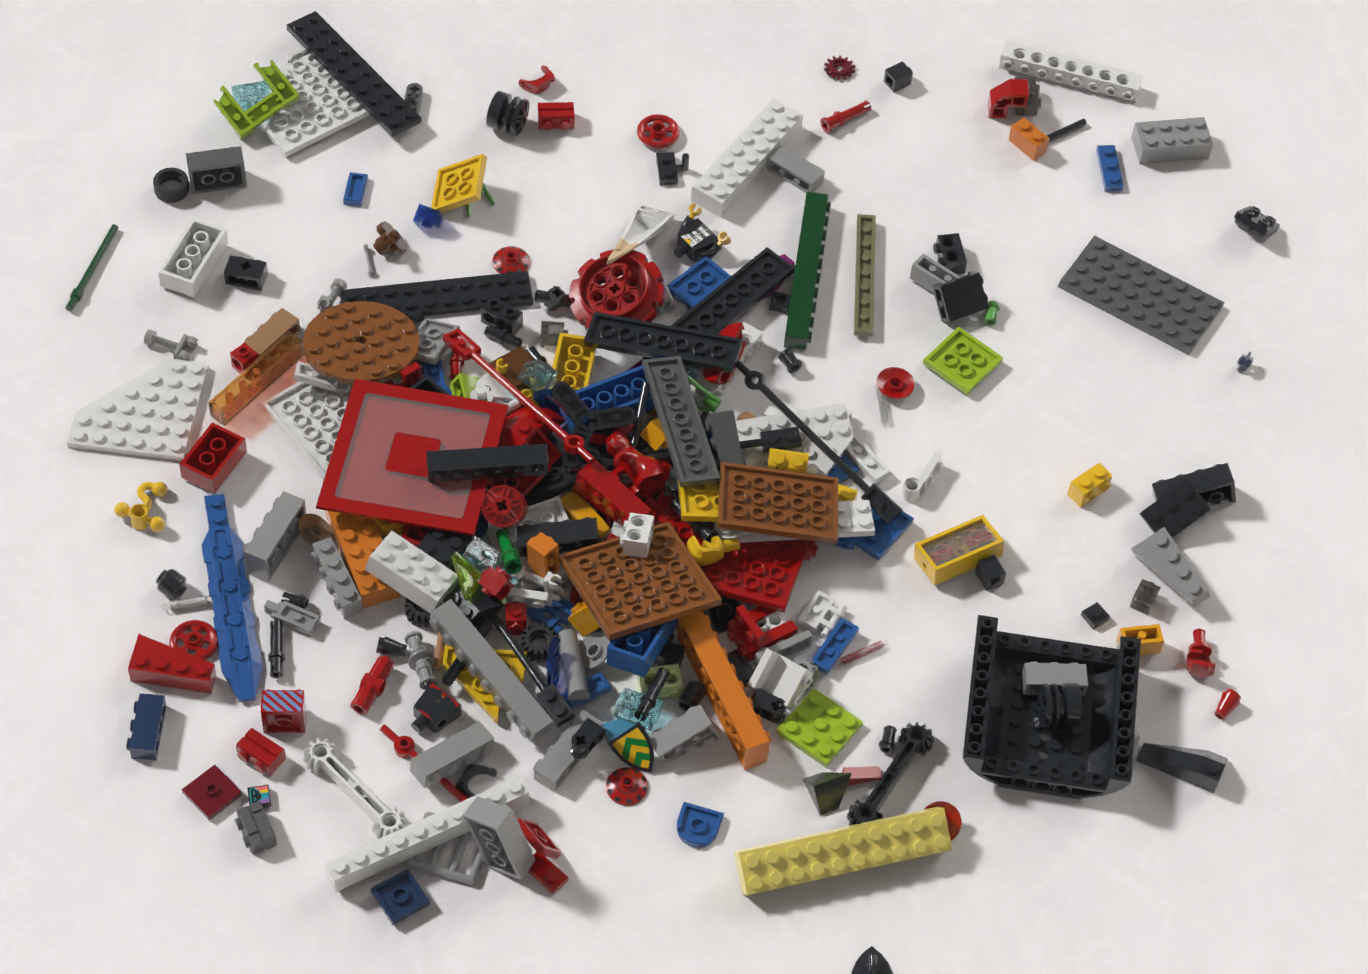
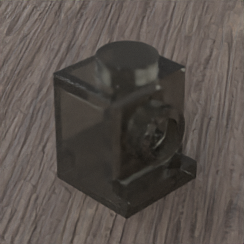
[540,321,568,348]

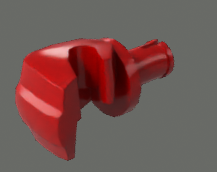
[1187,628,1216,678]

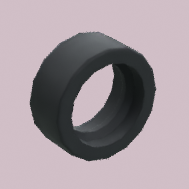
[153,167,189,203]

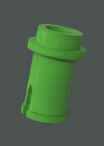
[984,301,1000,326]

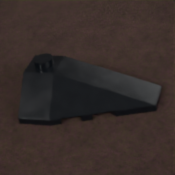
[1136,743,1228,793]

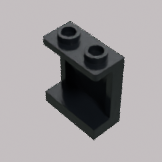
[932,271,988,322]

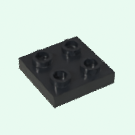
[1234,206,1280,236]

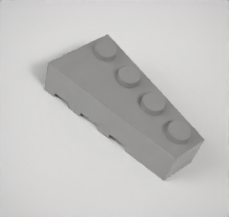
[1131,527,1211,607]

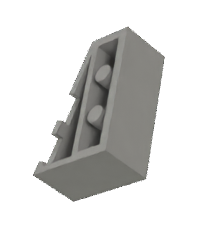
[649,705,721,764]

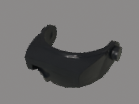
[456,764,497,798]

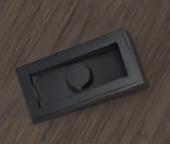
[727,650,755,688]

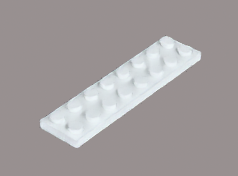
[713,500,875,543]

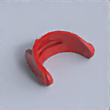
[518,65,555,94]

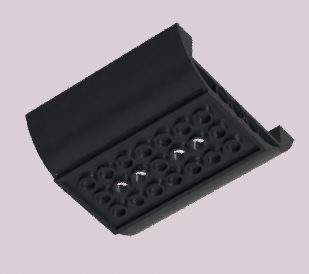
[962,615,1141,800]

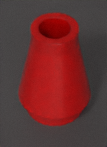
[1214,689,1241,720]

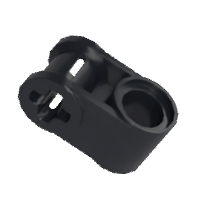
[751,688,786,724]
[570,718,606,759]

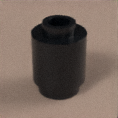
[678,681,706,712]

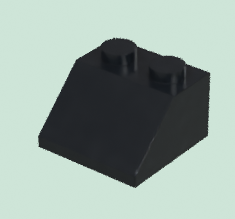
[443,579,504,629]

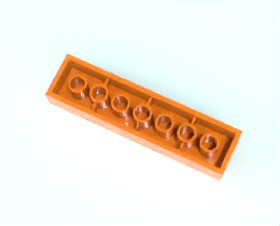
[677,611,771,770]

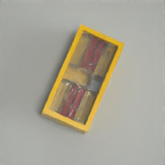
[914,515,1004,586]

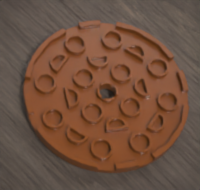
[303,301,419,385]

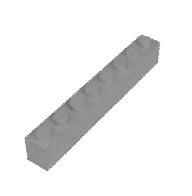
[430,599,553,743]

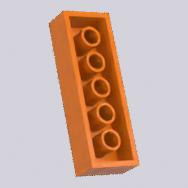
[325,510,401,608]

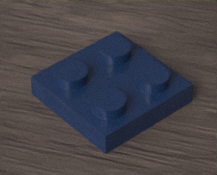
[370,868,430,926]

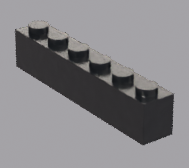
[426,444,548,483]

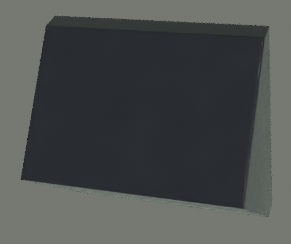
[703,585,743,635]

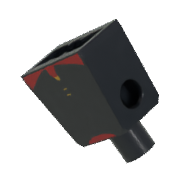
[411,682,462,733]

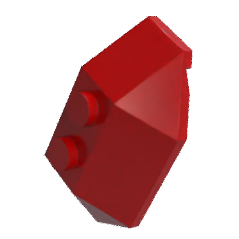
[498,405,565,447]

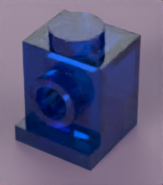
[413,204,444,229]

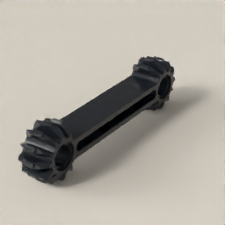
[847,722,934,826]

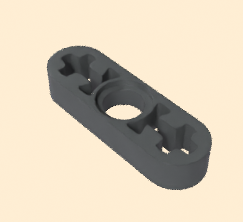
[404,83,423,127]

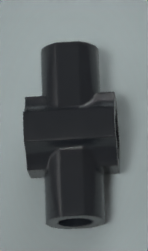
[534,286,573,311]

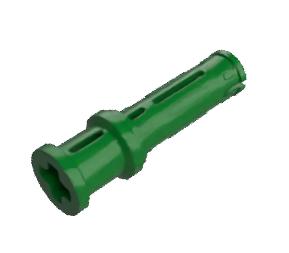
[496,528,522,574]

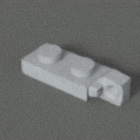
[264,600,321,636]

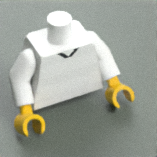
[470,358,532,414]

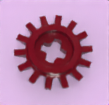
[824,55,856,80]

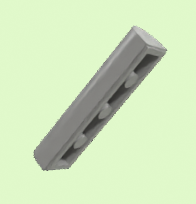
[557,629,590,702]

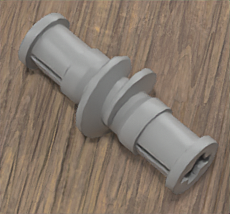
[404,631,438,690]

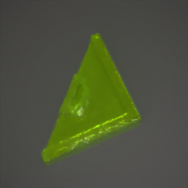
[451,552,482,601]

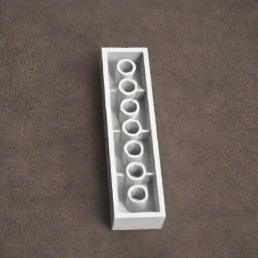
[691,98,803,217]

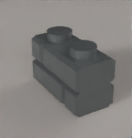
[234,801,277,854]

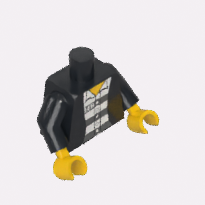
[673,203,731,262]

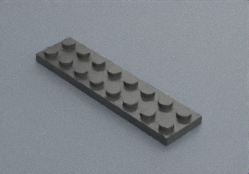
[642,356,720,487]

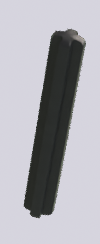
[442,620,492,686]

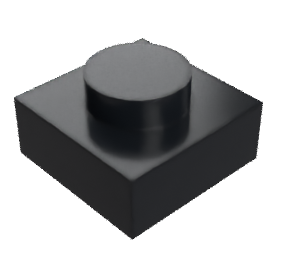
[1081,602,1110,629]

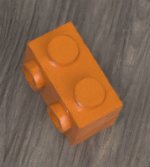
[1008,117,1049,161]
[527,532,560,578]

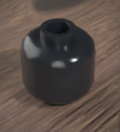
[156,569,187,599]

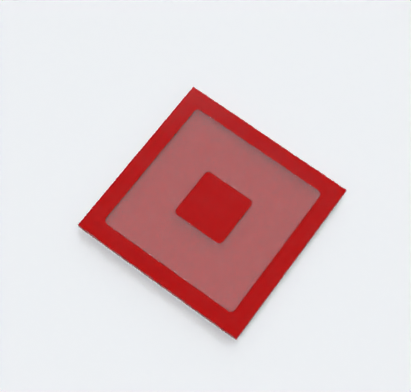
[316,379,508,536]

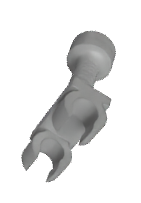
[317,278,347,314]
[144,329,198,361]

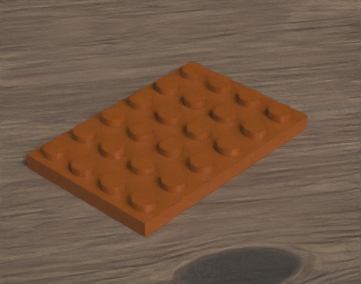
[717,462,839,544]

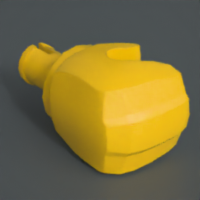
[687,536,740,566]

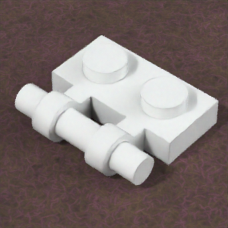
[797,590,847,639]

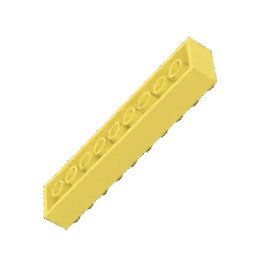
[734,807,952,895]

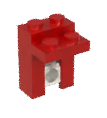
[726,604,798,663]

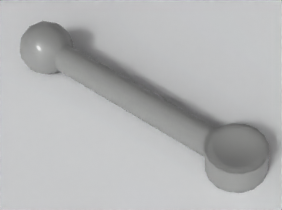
[363,244,375,277]

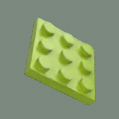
[923,327,1003,395]
[776,688,863,768]

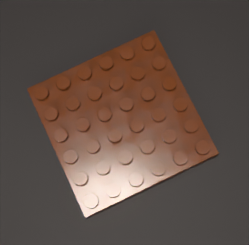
[558,522,722,640]

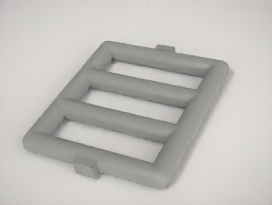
[406,812,485,885]

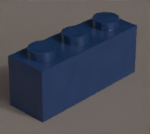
[126,693,167,760]

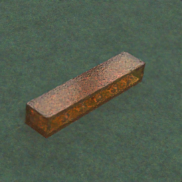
[208,331,304,426]

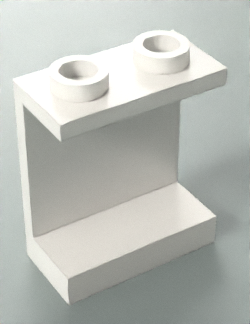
[747,648,814,710]

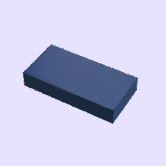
[343,172,368,206]

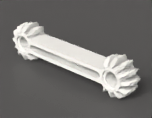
[303,738,408,839]

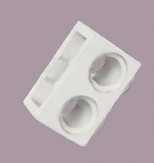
[620,513,654,558]

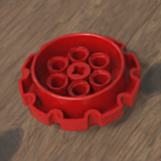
[569,249,665,330]

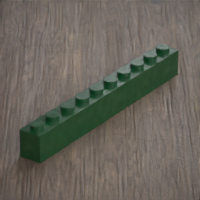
[784,192,831,350]

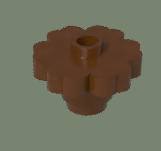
[373,221,407,256]

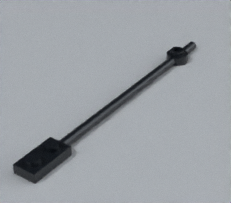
[735,359,903,524]
[568,426,802,474]
[452,561,576,728]

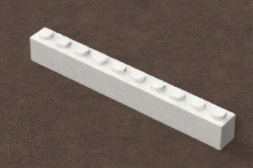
[325,775,530,892]

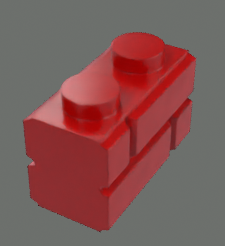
[538,102,575,130]
[236,728,286,775]

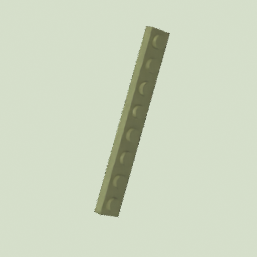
[854,214,876,336]

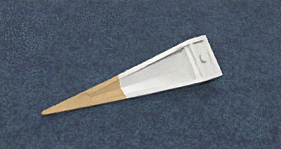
[607,204,675,265]

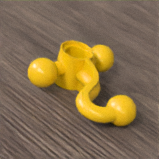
[114,482,168,532]

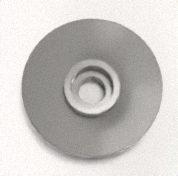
[579,632,611,670]

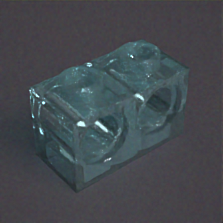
[231,81,270,111]
[613,687,663,731]

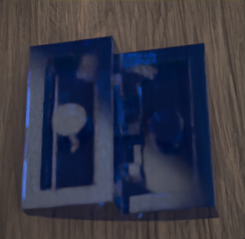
[546,637,561,687]

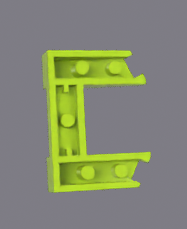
[213,60,300,141]

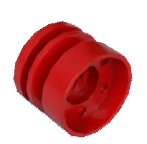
[481,485,528,529]

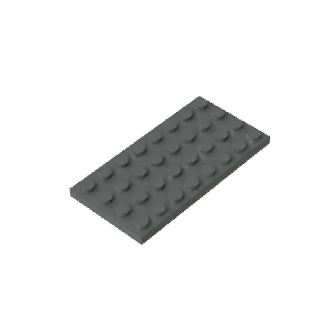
[1058,235,1225,355]

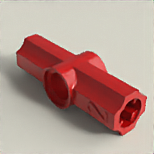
[350,655,395,715]

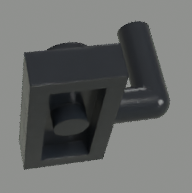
[656,152,689,185]

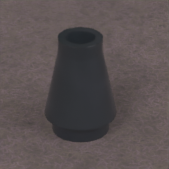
[376,636,407,657]

